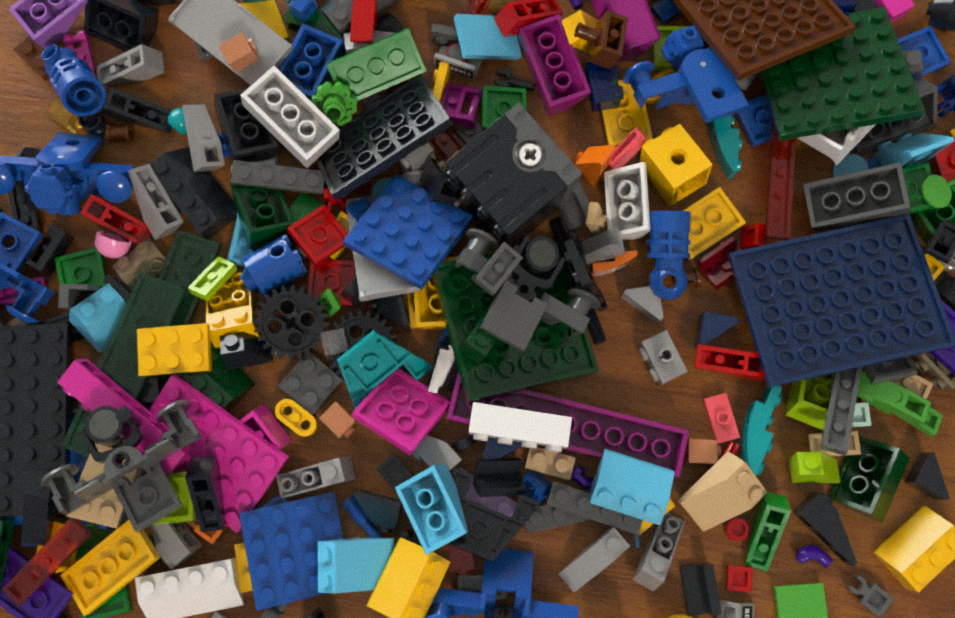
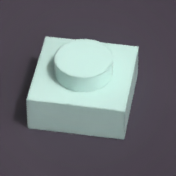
[852,402,872,427]

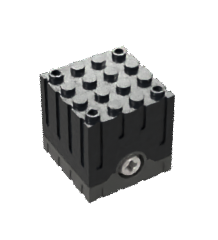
[445,102,582,248]

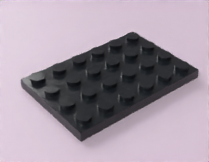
[316,74,454,201]

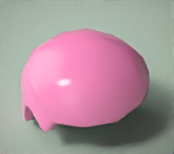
[94,230,131,259]

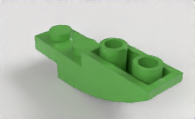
[857,371,943,436]

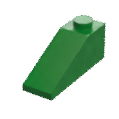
[744,492,791,571]

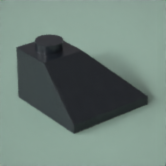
[371,294,412,333]
[353,490,404,533]

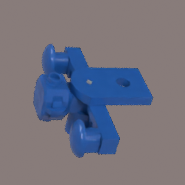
[623,25,749,124]
[0,132,135,215]
[0,212,54,324]

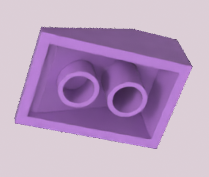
[9,0,88,49]

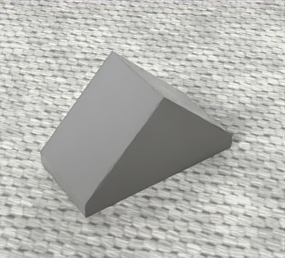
[620,286,664,324]

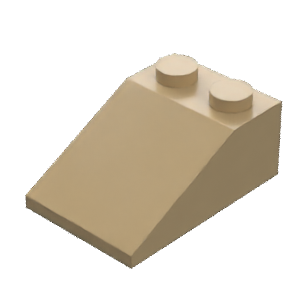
[66,443,139,528]
[677,451,768,532]

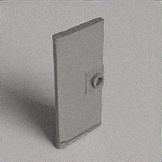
[168,0,293,85]
[344,194,420,301]

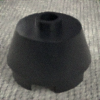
[926,0,955,33]

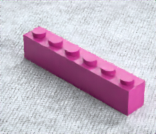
[57,358,194,475]

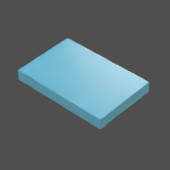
[453,14,522,60]

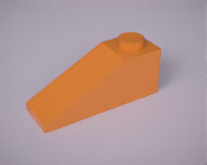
[573,145,616,186]

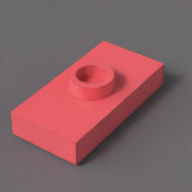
[609,127,648,170]
[702,393,741,444]

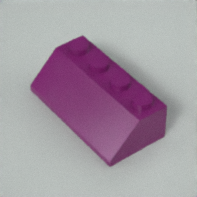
[591,0,661,62]
[518,14,591,116]

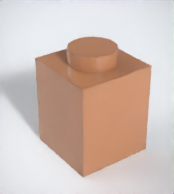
[219,33,259,73]
[319,401,358,439]
[684,439,721,464]

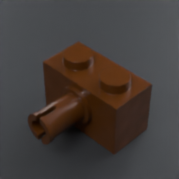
[574,10,628,69]

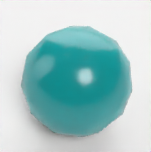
[167,108,187,135]

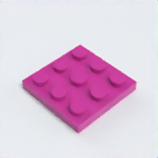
[352,368,451,455]

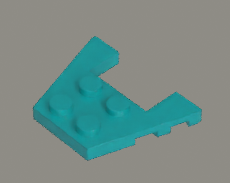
[337,330,432,425]

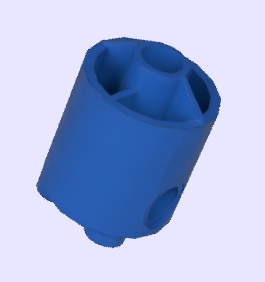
[239,234,308,298]

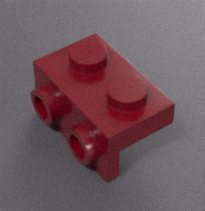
[698,236,741,290]

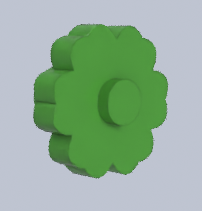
[311,82,357,126]

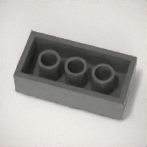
[803,162,910,233]

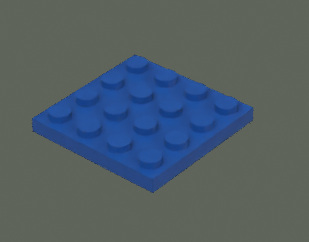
[343,174,473,290]
[239,492,344,611]

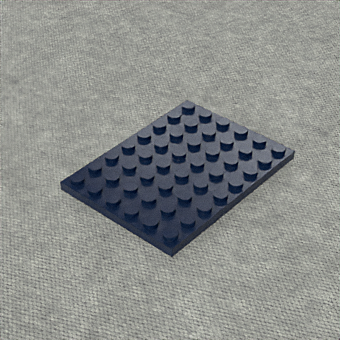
[728,214,955,388]

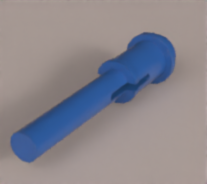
[341,495,383,538]

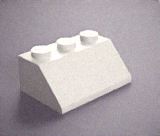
[604,162,651,242]

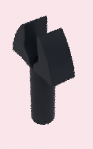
[494,68,535,92]

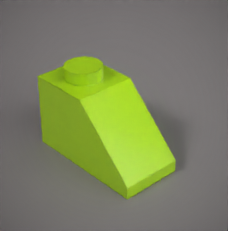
[789,452,840,483]

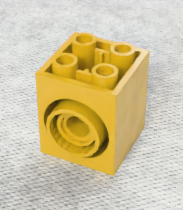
[639,124,713,207]

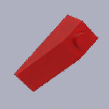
[494,0,563,37]
[79,194,151,245]
[694,344,765,381]

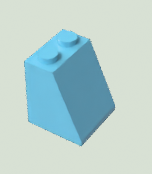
[318,538,394,593]

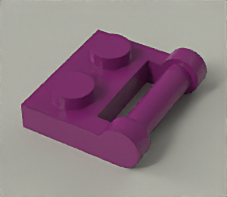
[440,83,482,129]

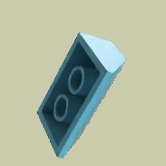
[590,449,674,525]

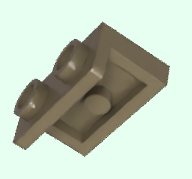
[112,238,170,292]
[911,353,955,391]

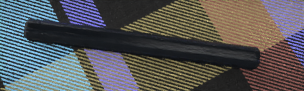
[549,217,606,345]

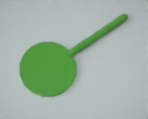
[921,175,955,208]

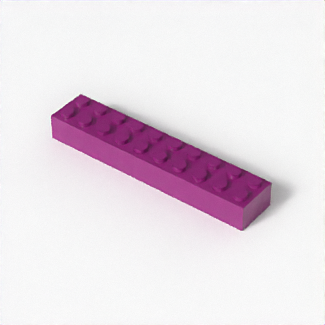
[446,373,689,478]

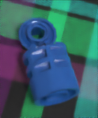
[41,44,106,116]
[646,211,691,300]

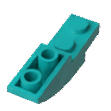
[709,93,742,179]
[741,386,782,476]

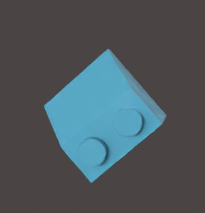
[69,283,138,354]

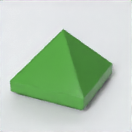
[318,288,341,318]

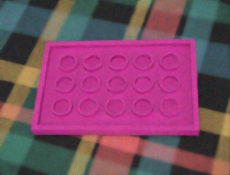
[149,374,289,533]

